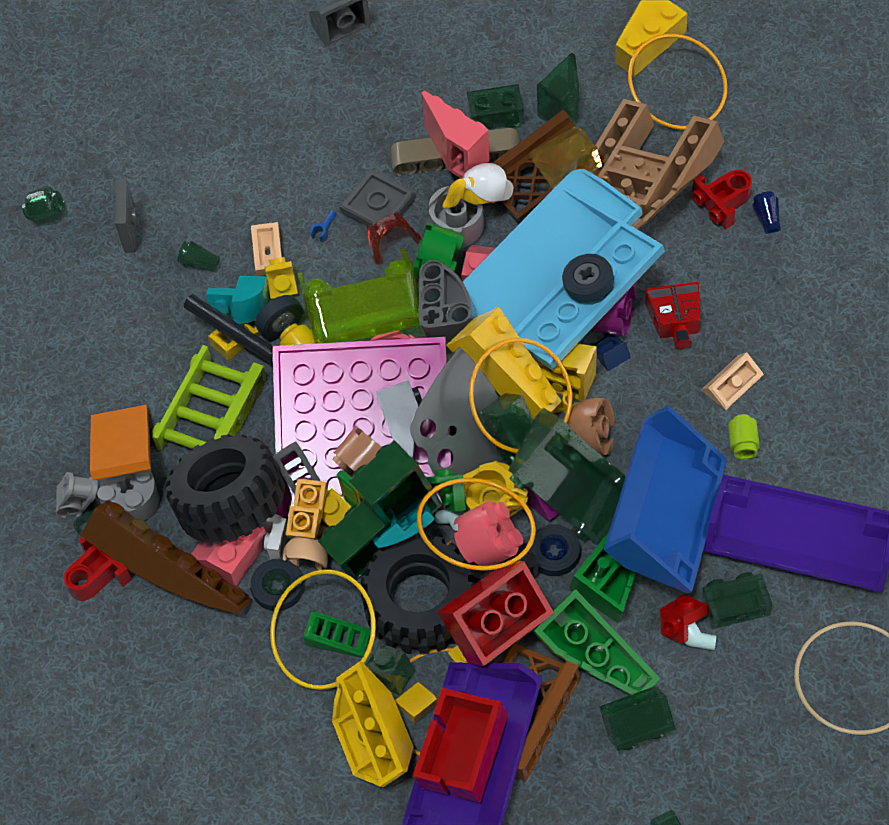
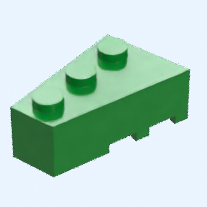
[569,532,636,623]

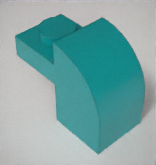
[206,276,269,324]

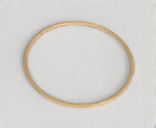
[794,622,889,735]

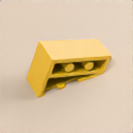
[534,344,597,401]

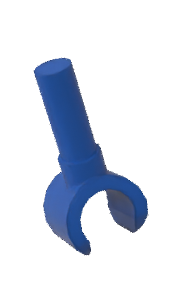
[310,211,337,242]

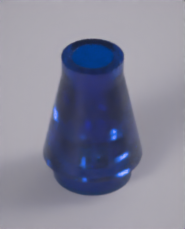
[752,191,781,234]

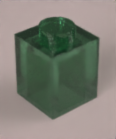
[366,643,415,696]

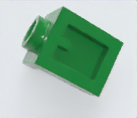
[426,469,466,511]

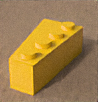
[446,306,561,425]

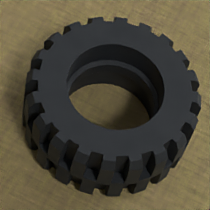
[165,434,285,544]
[361,533,476,655]

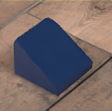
[591,334,631,371]

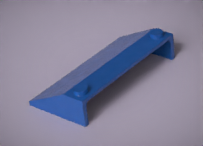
[604,406,727,593]

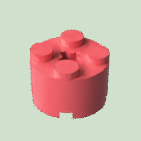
[454,501,523,571]

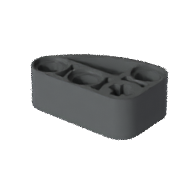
[419,260,477,342]

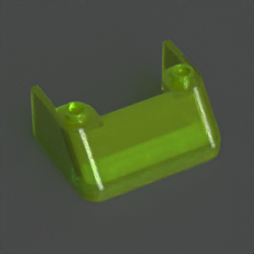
[297,248,420,344]

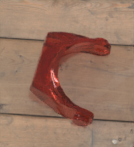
[367,211,422,265]

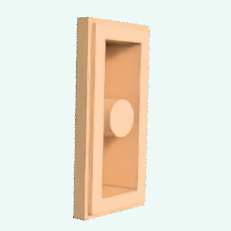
[701,352,764,410]

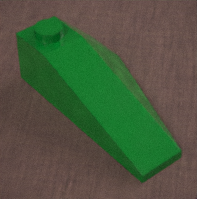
[532,589,660,700]

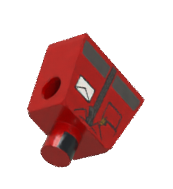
[645,281,700,349]

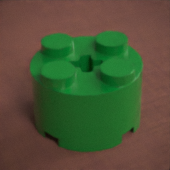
[411,223,464,278]

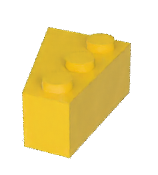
[615,0,688,77]

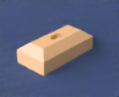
[251,222,282,276]

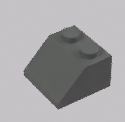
[309,0,371,46]

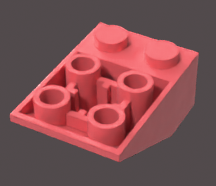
[422,91,489,179]

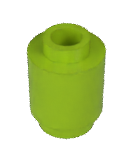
[728,414,760,460]

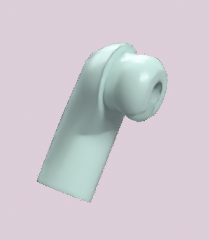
[435,510,465,532]
[685,622,716,650]

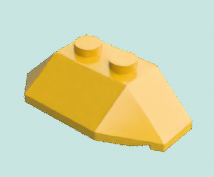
[332,662,414,787]

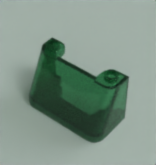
[508,407,626,543]

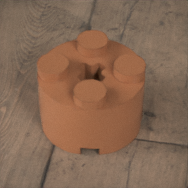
[332,426,382,473]

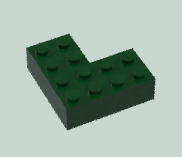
[318,440,443,581]

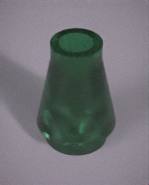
[177,241,220,272]

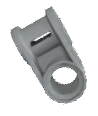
[56,472,98,518]

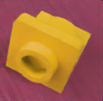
[264,257,298,299]

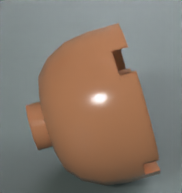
[564,398,615,455]

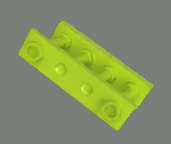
[152,345,267,451]

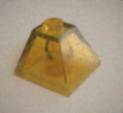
[529,126,602,189]

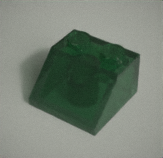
[537,53,579,124]

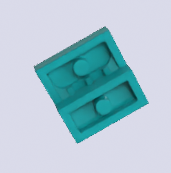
[373,495,435,548]

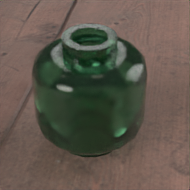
[22,187,65,225]

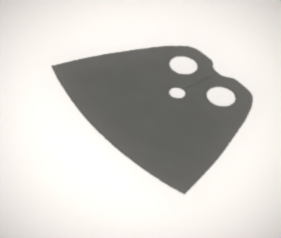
[410,347,518,475]

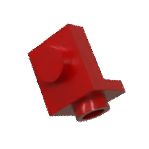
[660,595,707,643]

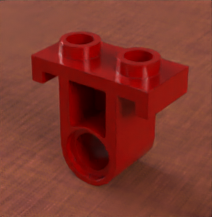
[692,169,752,230]
[64,537,132,601]

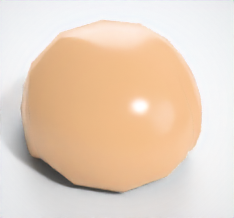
[283,537,328,570]

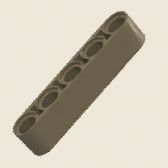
[390,128,520,176]

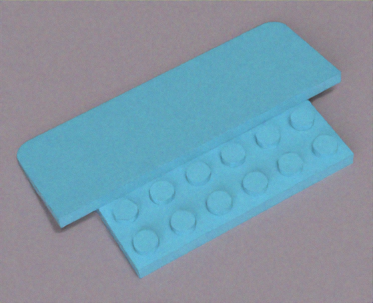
[463,169,665,370]

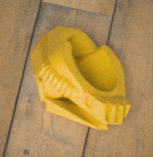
[463,461,528,518]

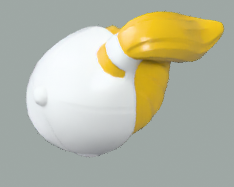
[442,163,513,209]

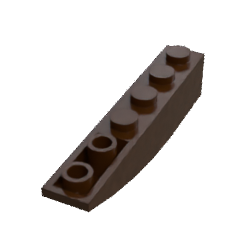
[80,500,252,614]

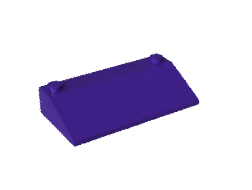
[704,474,889,592]
[402,662,542,825]

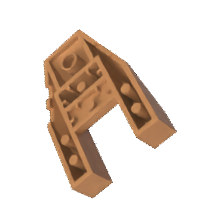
[586,99,724,230]

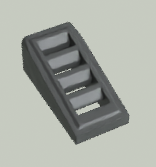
[273,441,320,495]

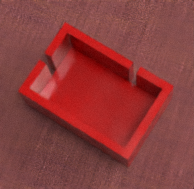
[413,688,508,803]

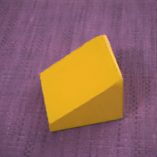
[395,682,438,724]

